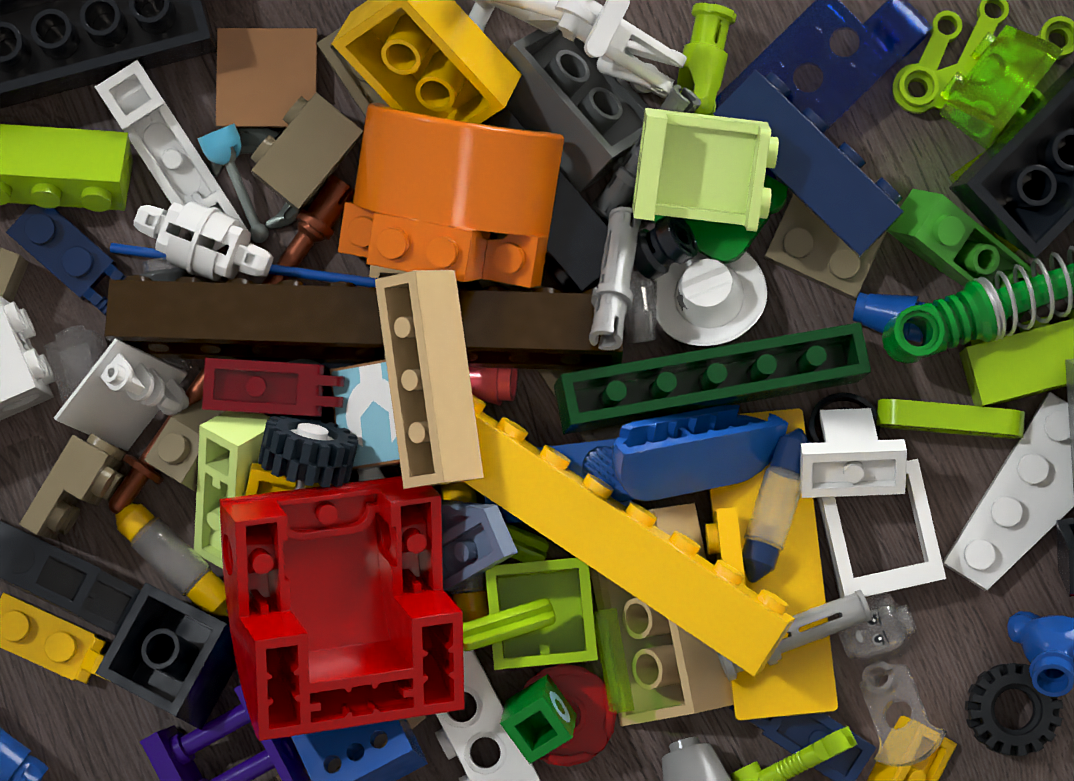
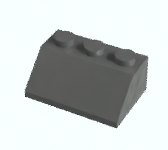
[503,28,649,193]

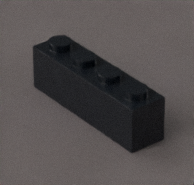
[480,107,608,294]

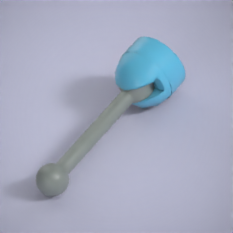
[197,123,269,243]

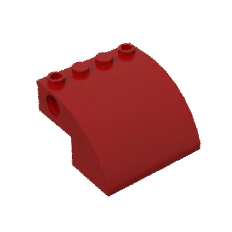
[219,476,464,741]

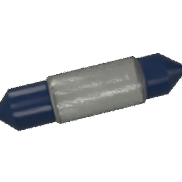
[742,428,810,583]

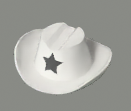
[652,251,767,346]

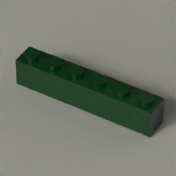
[554,322,871,435]

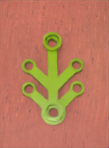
[892,0,1074,136]

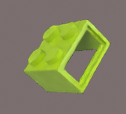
[485,558,598,670]

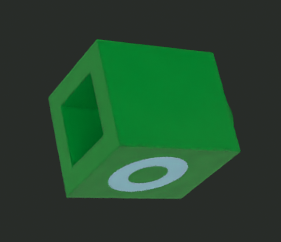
[500,674,577,764]

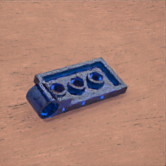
[715,0,934,180]

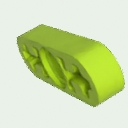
[876,399,1025,439]

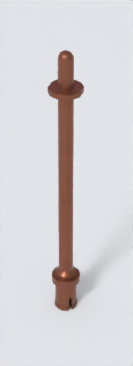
[108,175,355,514]

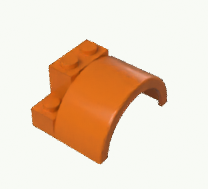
[338,103,564,288]

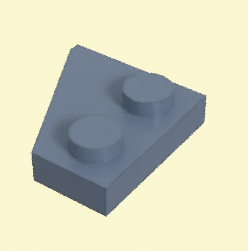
[441,499,518,592]

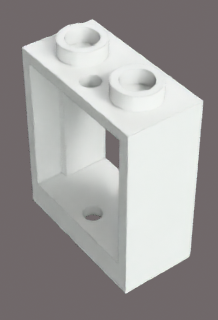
[816,459,946,598]

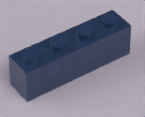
[713,69,904,257]

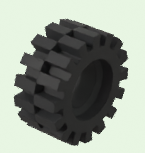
[965,663,1063,756]

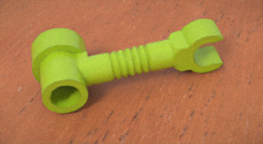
[730,726,858,781]

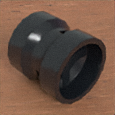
[634,216,698,281]

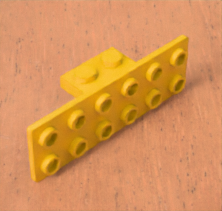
[705,408,838,721]

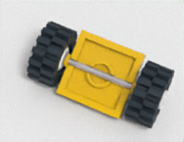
[226,415,359,613]

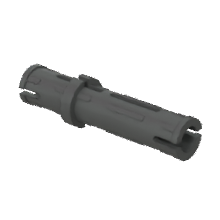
[592,84,701,220]

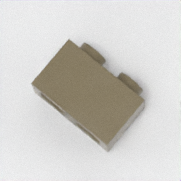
[251,92,363,213]

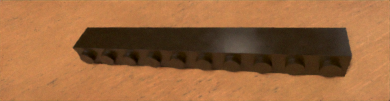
[104,275,623,370]

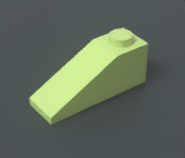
[194,411,270,569]

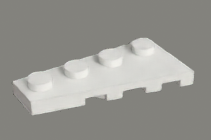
[942,392,1074,591]

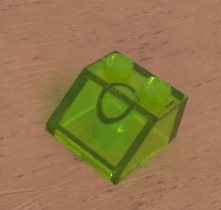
[939,25,1063,150]

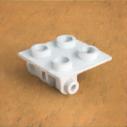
[54,338,189,451]

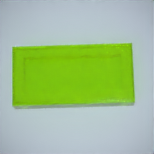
[594,608,635,713]

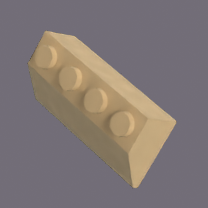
[589,503,733,726]

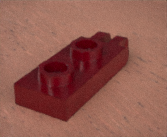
[202,358,345,417]

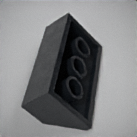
[949,63,1074,258]

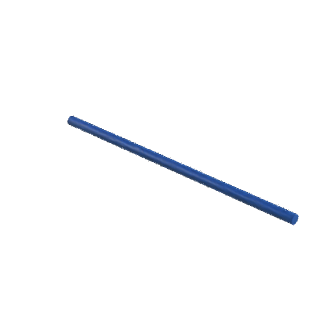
[110,243,379,287]

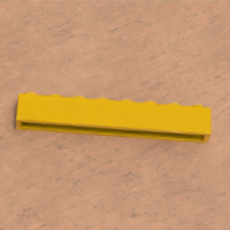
[463,394,795,676]

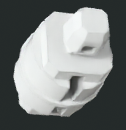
[133,201,274,281]

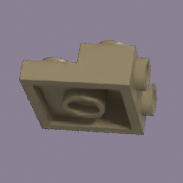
[19,433,125,540]

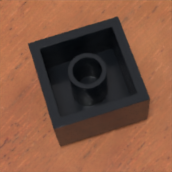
[95,582,237,730]

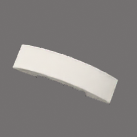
[95,60,248,251]

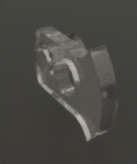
[859,661,947,767]

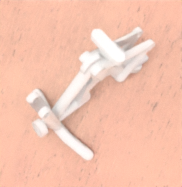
[469,0,687,98]

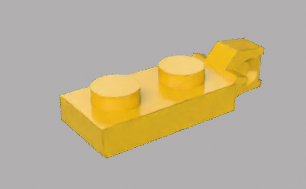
[0,592,106,684]

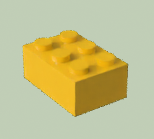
[331,0,522,124]

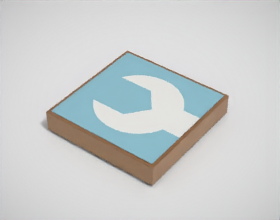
[330,359,400,471]

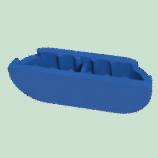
[612,405,788,501]

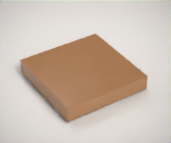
[216,28,318,130]

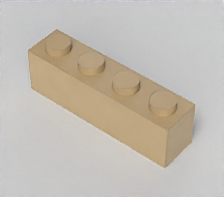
[375,270,484,489]

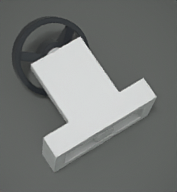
[800,392,907,498]

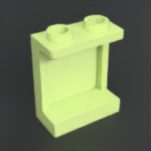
[632,108,779,232]

